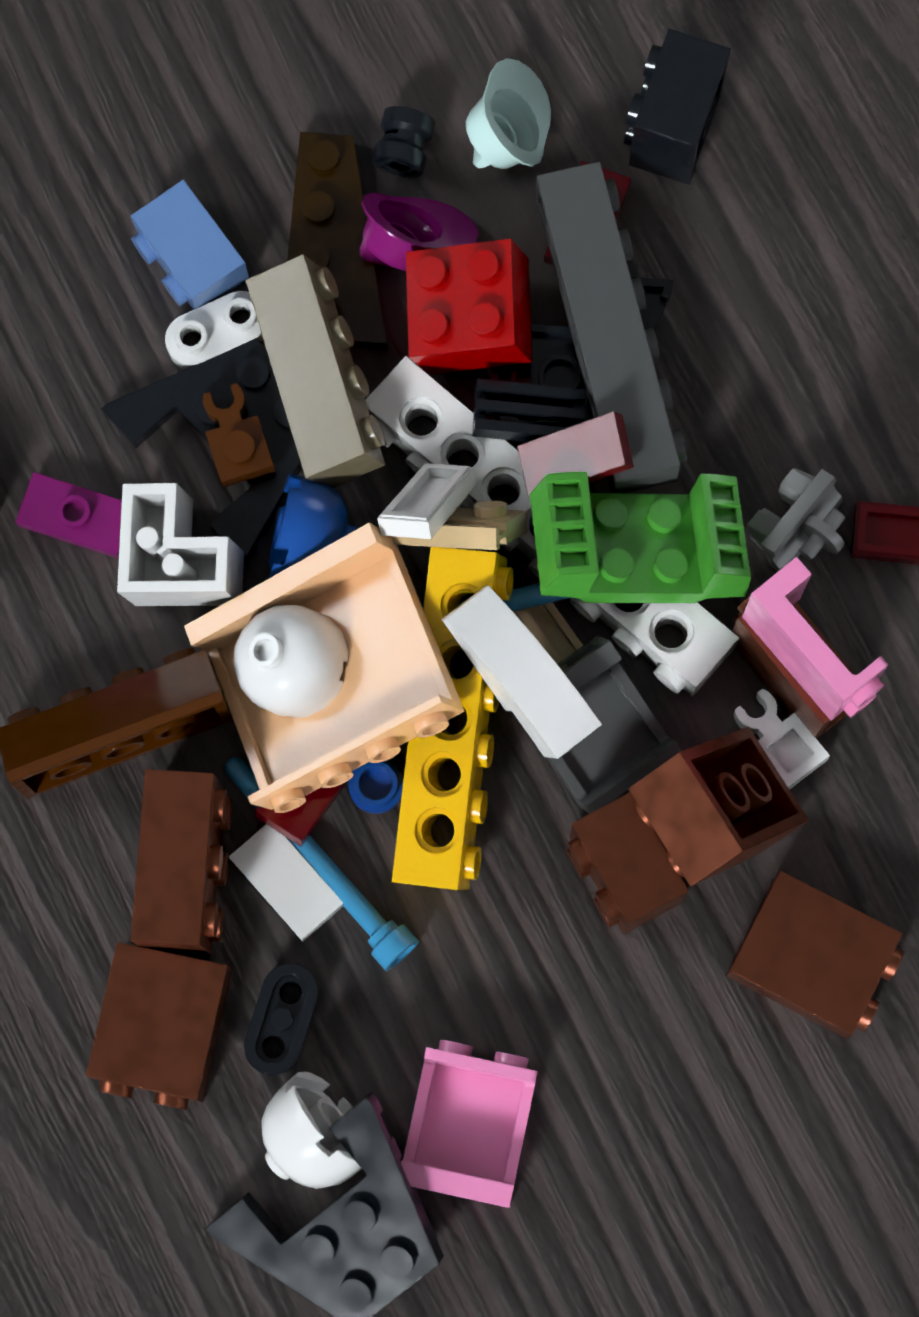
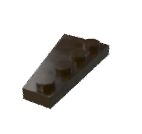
[287,132,388,350]

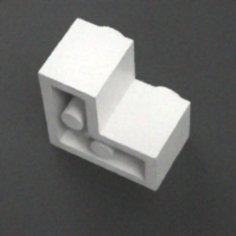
[117,483,244,606]

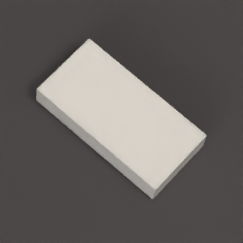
[377,463,477,539]
[229,824,343,942]

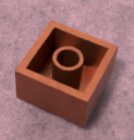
[566,792,689,935]

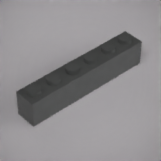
[536,162,687,494]

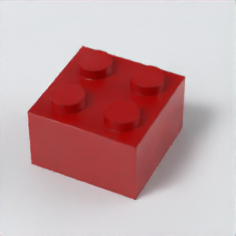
[406,238,533,374]

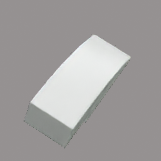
[442,586,602,759]

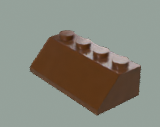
[0,648,233,799]

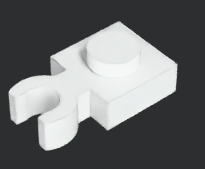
[734,689,830,790]

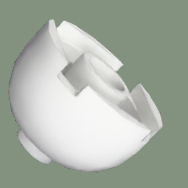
[234,605,349,718]
[261,1072,362,1189]

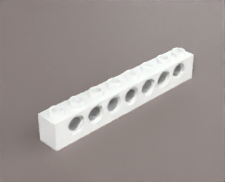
[365,356,739,697]

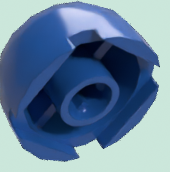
[267,474,357,579]

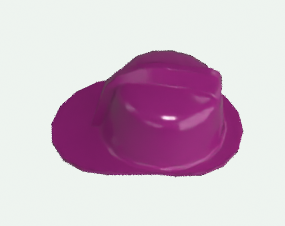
[360,192,479,271]

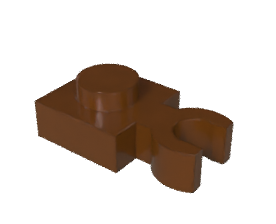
[203,383,275,488]

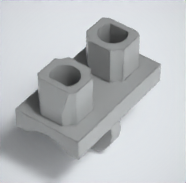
[746,468,845,571]

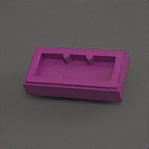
[15,472,122,559]

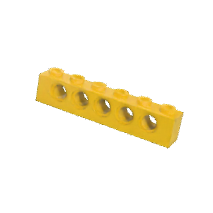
[392,547,514,890]

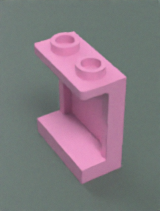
[742,557,888,721]
[401,1040,538,1208]

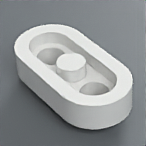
[165,291,263,369]

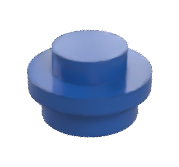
[348,760,403,814]

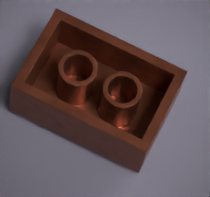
[628,726,809,886]
[130,769,233,955]

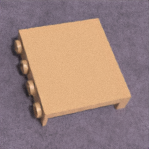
[184,523,464,813]

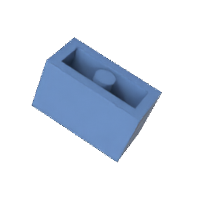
[130,180,249,310]

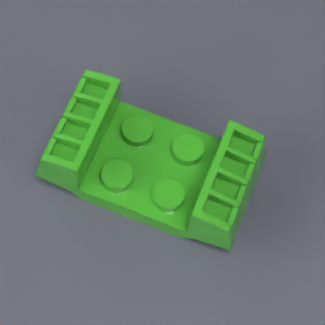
[530,472,751,603]

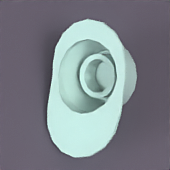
[465,58,551,169]

